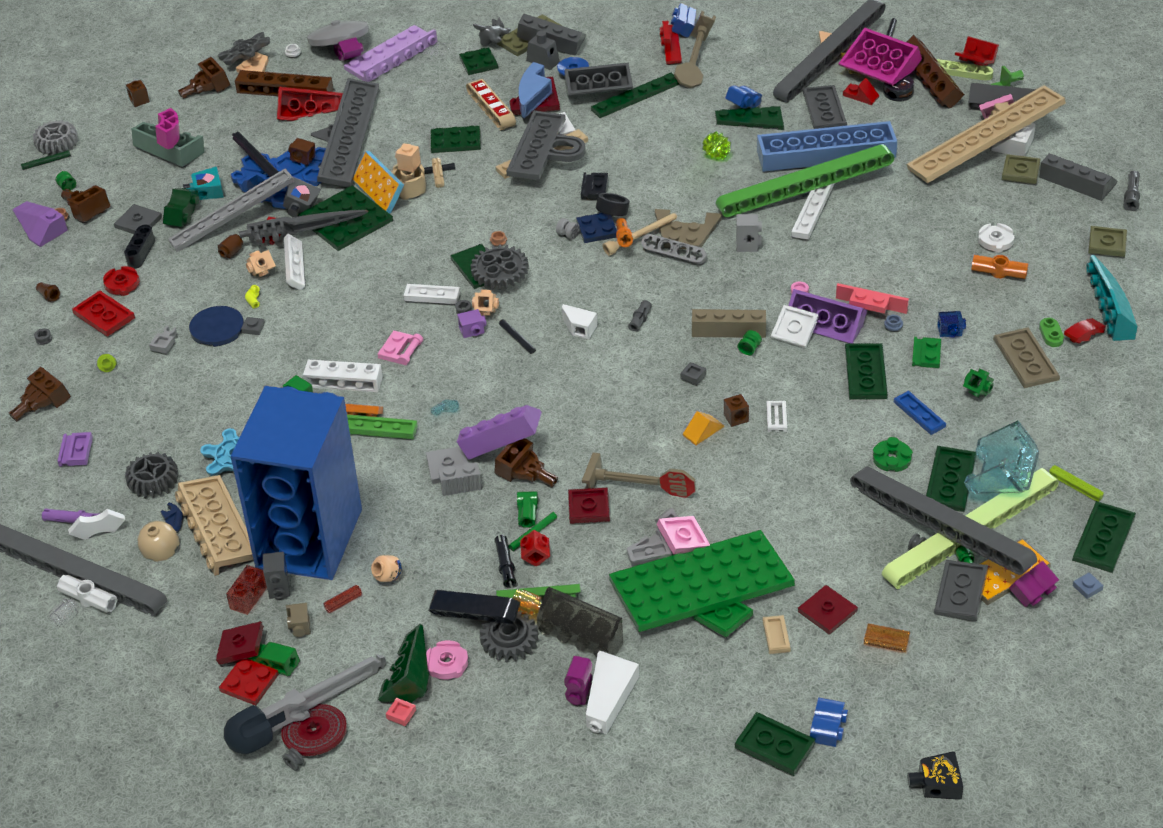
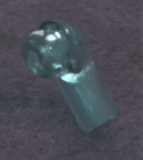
[430,399,459,416]

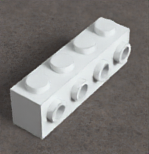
[303,360,383,392]

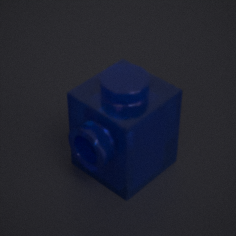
[937,311,966,337]

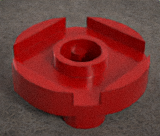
[103,266,140,296]

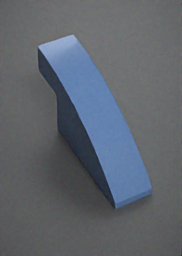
[519,62,552,118]

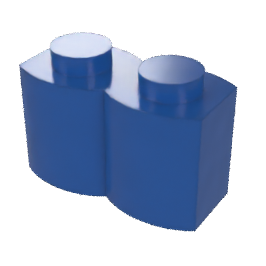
[725,85,762,108]
[810,697,848,747]

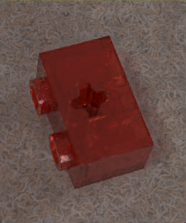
[226,565,267,615]

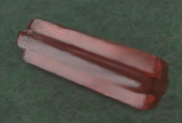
[323,585,362,613]

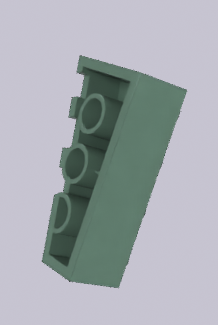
[131,122,204,167]

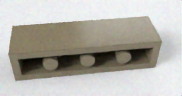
[692,309,766,338]

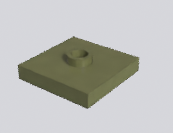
[1002,154,1041,184]
[1088,226,1127,257]

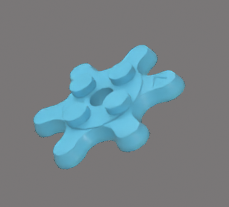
[200,428,240,477]

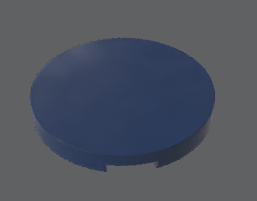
[189,306,244,347]

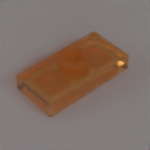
[864,623,910,652]

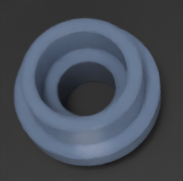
[884,314,903,331]

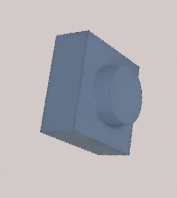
[1072,572,1104,599]

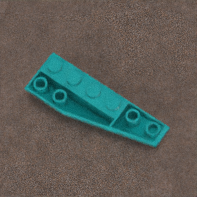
[1086,255,1138,341]

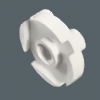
[978,223,1014,253]

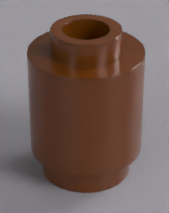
[218,234,243,258]

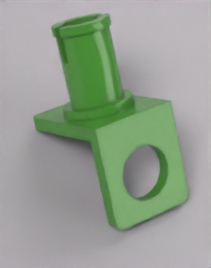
[990,66,1024,86]

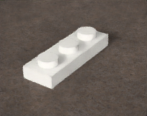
[404,284,460,304]

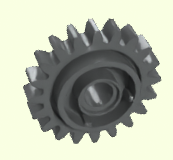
[480,611,538,661]

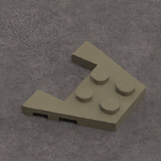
[655,209,722,249]

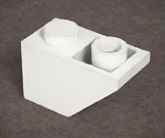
[562,304,597,339]

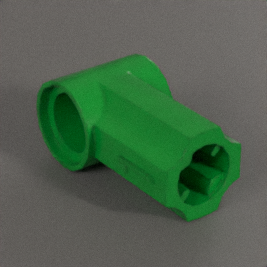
[517,491,538,528]

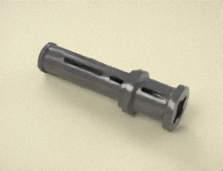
[1123,170,1140,211]

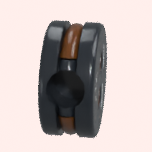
[883,76,914,102]

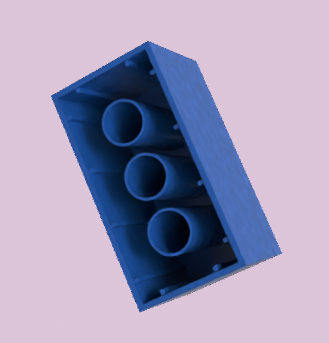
[231,386,362,580]

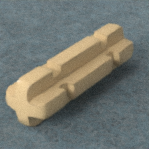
[432,158,444,188]

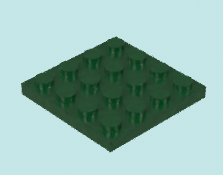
[297,185,394,251]

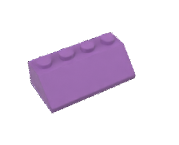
[789,289,867,343]
[457,405,542,460]

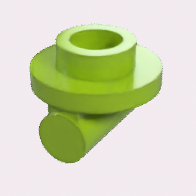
[97,354,117,372]

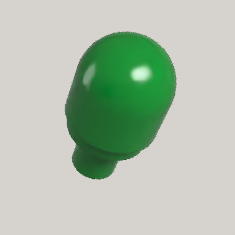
[956,545,975,563]

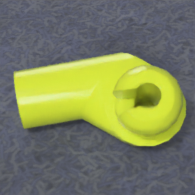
[245,285,260,309]

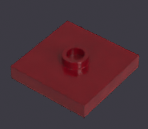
[568,487,610,524]
[798,585,858,635]
[216,621,264,665]

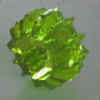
[702,131,731,161]

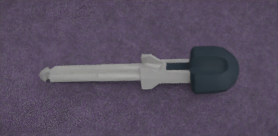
[224,654,386,755]

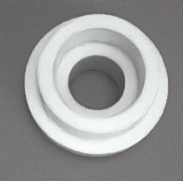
[285,44,301,57]

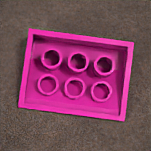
[838,28,922,85]

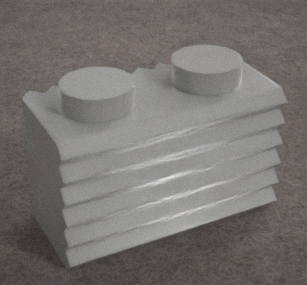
[438,462,482,496]

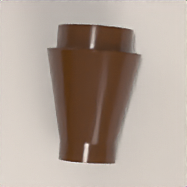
[36,282,60,302]

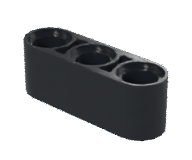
[124,224,155,269]

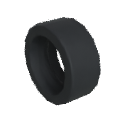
[595,193,630,216]

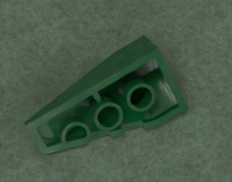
[378,624,429,703]

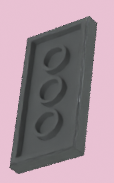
[802,85,847,129]

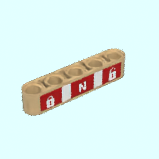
[466,79,516,131]

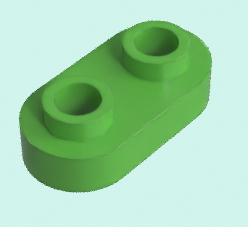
[1039,317,1064,347]

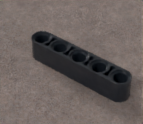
[428,590,520,624]

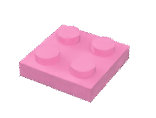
[656,516,710,554]

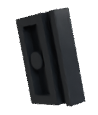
[581,172,608,199]

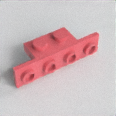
[836,283,909,314]

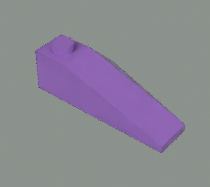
[13,201,68,247]

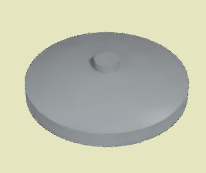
[307,20,369,46]

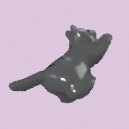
[473,17,511,46]

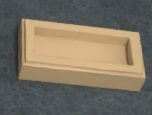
[763,615,791,654]

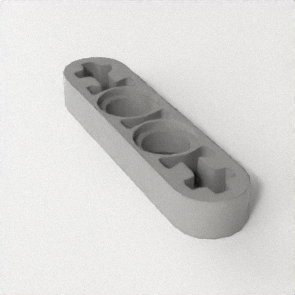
[641,234,708,264]

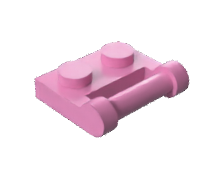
[378,330,423,365]

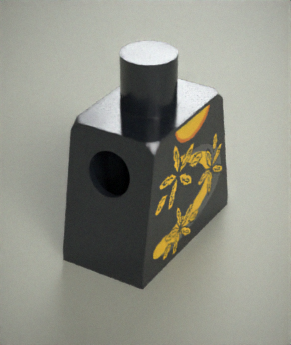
[907,751,964,800]

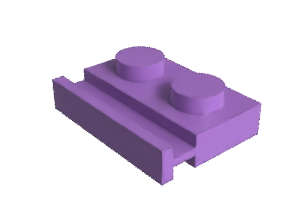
[58,432,93,467]

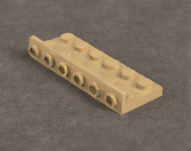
[175,475,253,576]

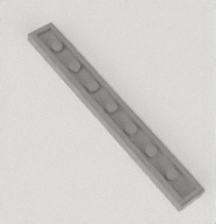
[168,168,294,252]

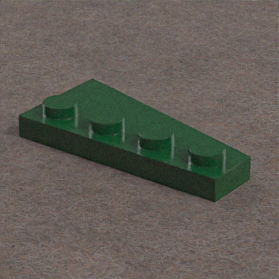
[715,106,784,130]

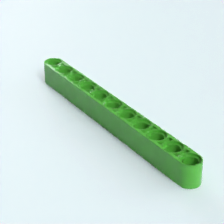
[716,144,895,217]

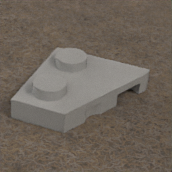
[627,528,672,567]

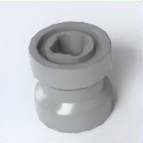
[556,218,580,240]

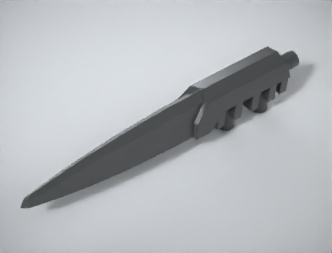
[239,210,368,245]

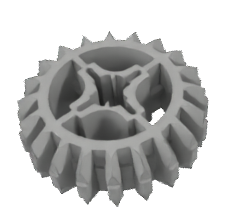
[33,120,78,156]

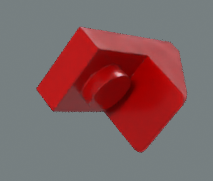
[843,78,879,105]

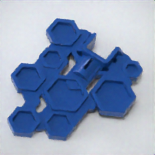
[231,147,326,209]

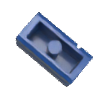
[670,3,696,37]

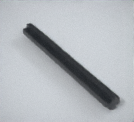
[232,131,279,177]

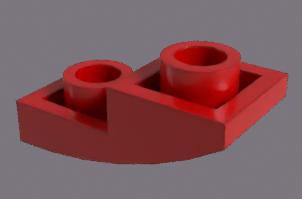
[1064,318,1106,343]

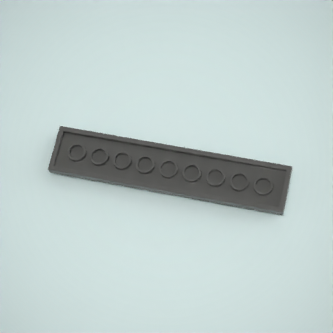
[317,78,379,187]

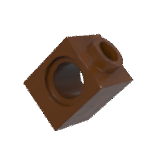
[126,79,150,107]
[288,138,316,165]
[724,394,749,427]

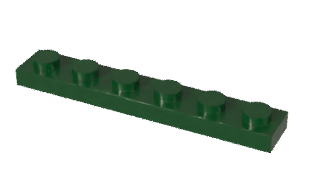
[591,72,680,118]

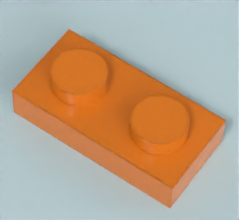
[345,404,383,417]

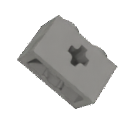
[736,214,762,252]

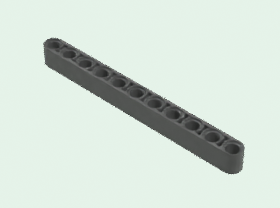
[773,0,886,103]
[850,466,1037,575]
[0,524,167,617]

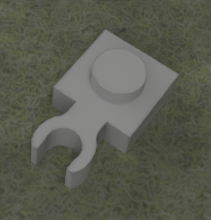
[149,326,177,354]

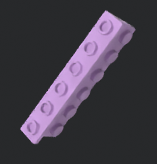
[344,25,437,82]

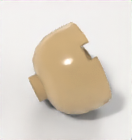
[137,521,180,562]

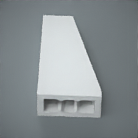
[586,651,639,734]

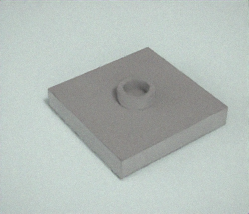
[426,447,468,484]

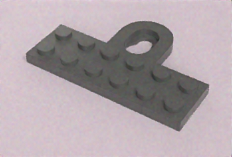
[506,111,586,180]

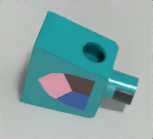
[183,166,224,200]

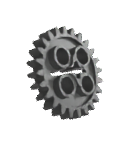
[471,244,529,289]

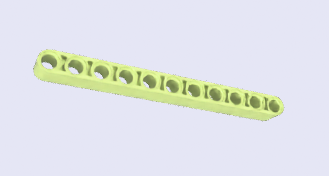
[882,468,1059,589]

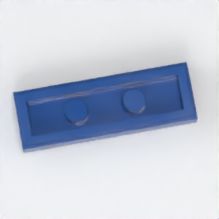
[893,391,946,435]

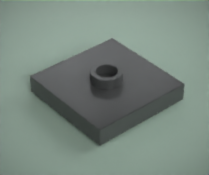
[114,204,162,234]

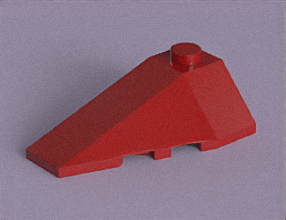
[277,87,343,121]

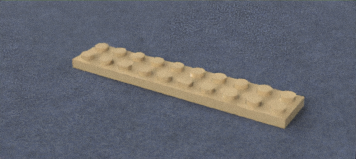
[907,85,1066,183]

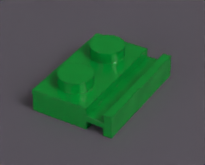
[912,336,941,368]

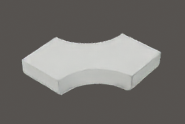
[68,509,125,540]

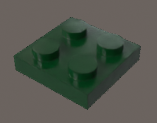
[459,47,499,75]

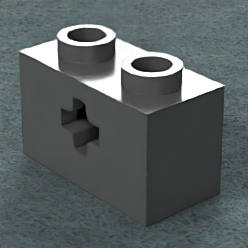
[263,552,290,599]

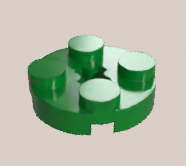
[873,437,913,472]

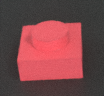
[386,698,416,726]

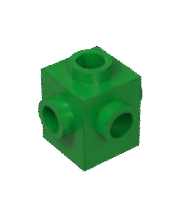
[963,368,994,397]

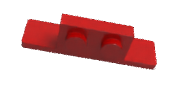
[659,21,682,64]

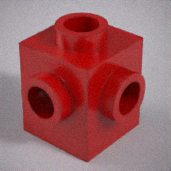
[520,530,550,566]

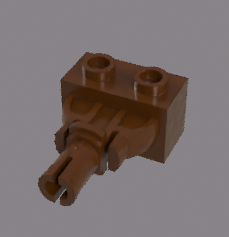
[177,57,230,99]
[61,185,111,222]
[8,366,71,422]
[494,438,558,488]

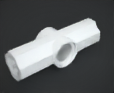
[57,575,118,613]

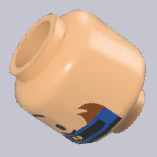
[371,555,402,582]

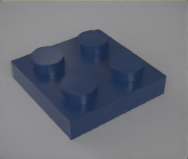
[576,213,617,243]

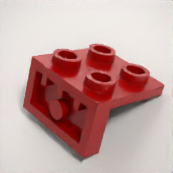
[955,36,999,66]

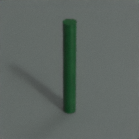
[21,150,71,170]

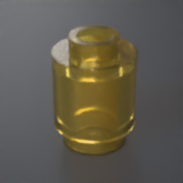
[513,589,544,617]

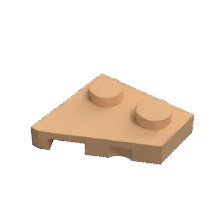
[236,52,269,73]

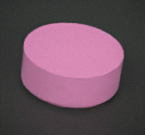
[791,281,809,294]

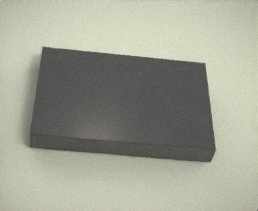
[934,560,988,621]

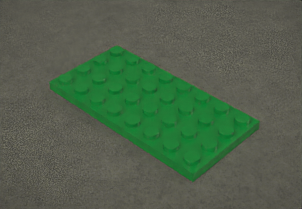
[609,530,795,632]

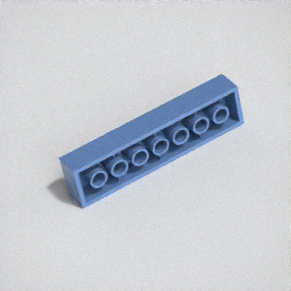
[757,121,897,172]

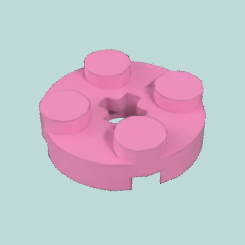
[426,640,468,679]

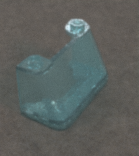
[964,420,1039,494]

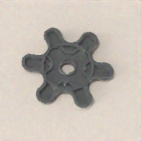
[218,32,270,65]

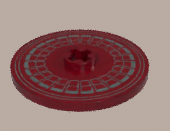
[281,704,347,756]

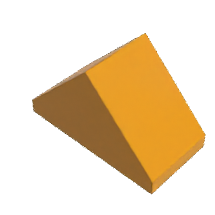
[683,411,724,445]

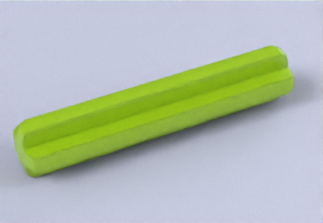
[1049,465,1104,501]

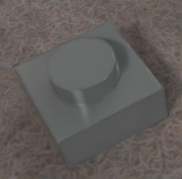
[241,317,265,335]
[680,362,706,385]

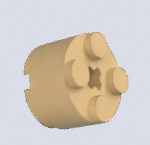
[392,164,426,200]

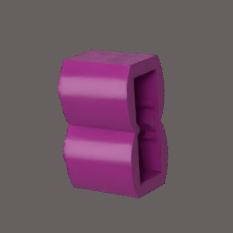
[1009,561,1059,607]
[564,656,593,705]

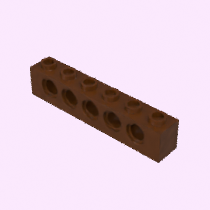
[907,34,965,108]
[235,70,334,96]

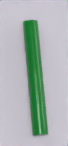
[508,512,557,551]

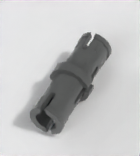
[628,300,652,332]

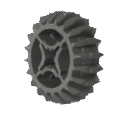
[125,452,179,498]

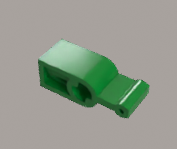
[247,642,300,676]

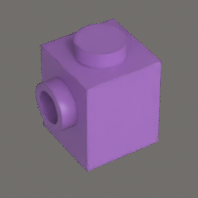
[457,309,487,338]

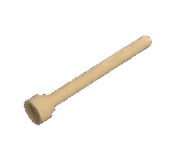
[603,213,677,256]

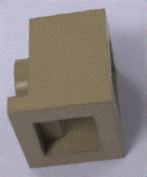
[286,603,311,637]

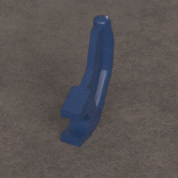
[160,502,183,533]

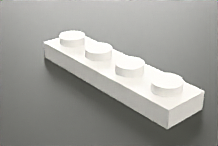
[284,234,305,290]

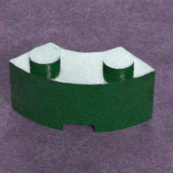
[163,188,200,227]

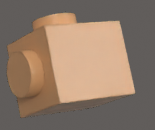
[395,143,421,173]

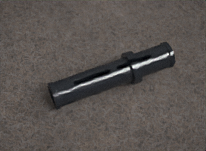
[494,535,516,588]

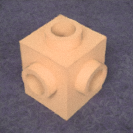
[246,250,276,277]
[472,290,499,316]

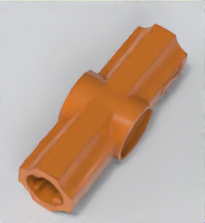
[971,255,1029,279]

